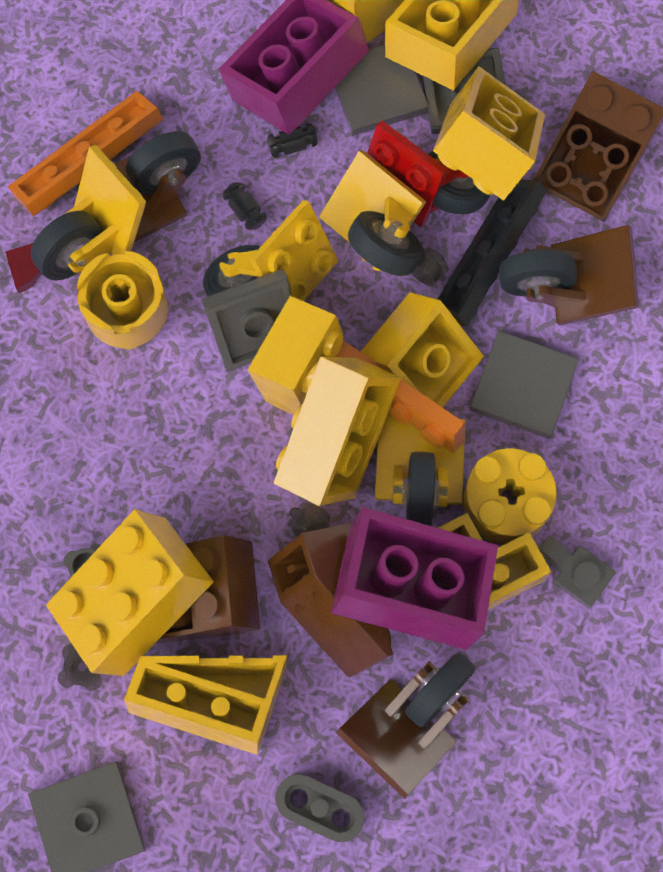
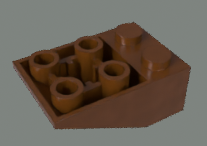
[534,71,663,222]
[268,523,394,677]
[155,535,260,644]

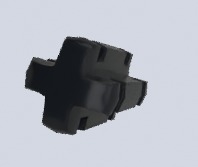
[267,123,318,158]
[222,182,267,230]

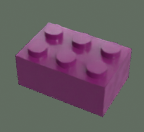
[218,0,369,135]
[331,507,498,650]

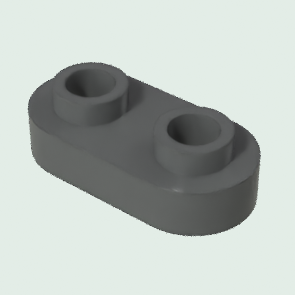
[275,774,364,842]

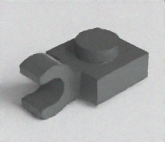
[538,535,616,609]

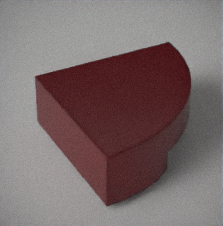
[5,243,41,293]

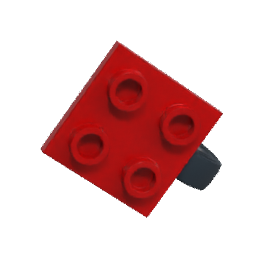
[367,120,490,228]

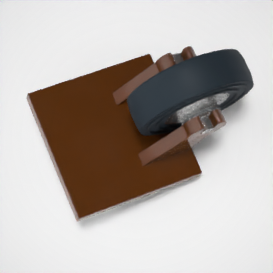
[77,131,201,243]
[499,225,639,325]
[336,652,476,799]

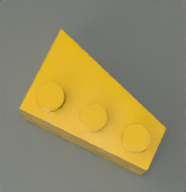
[124,655,287,755]

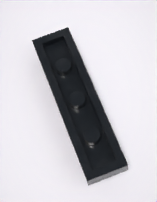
[437,180,547,326]

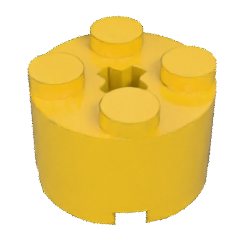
[77,251,169,350]
[463,448,556,545]

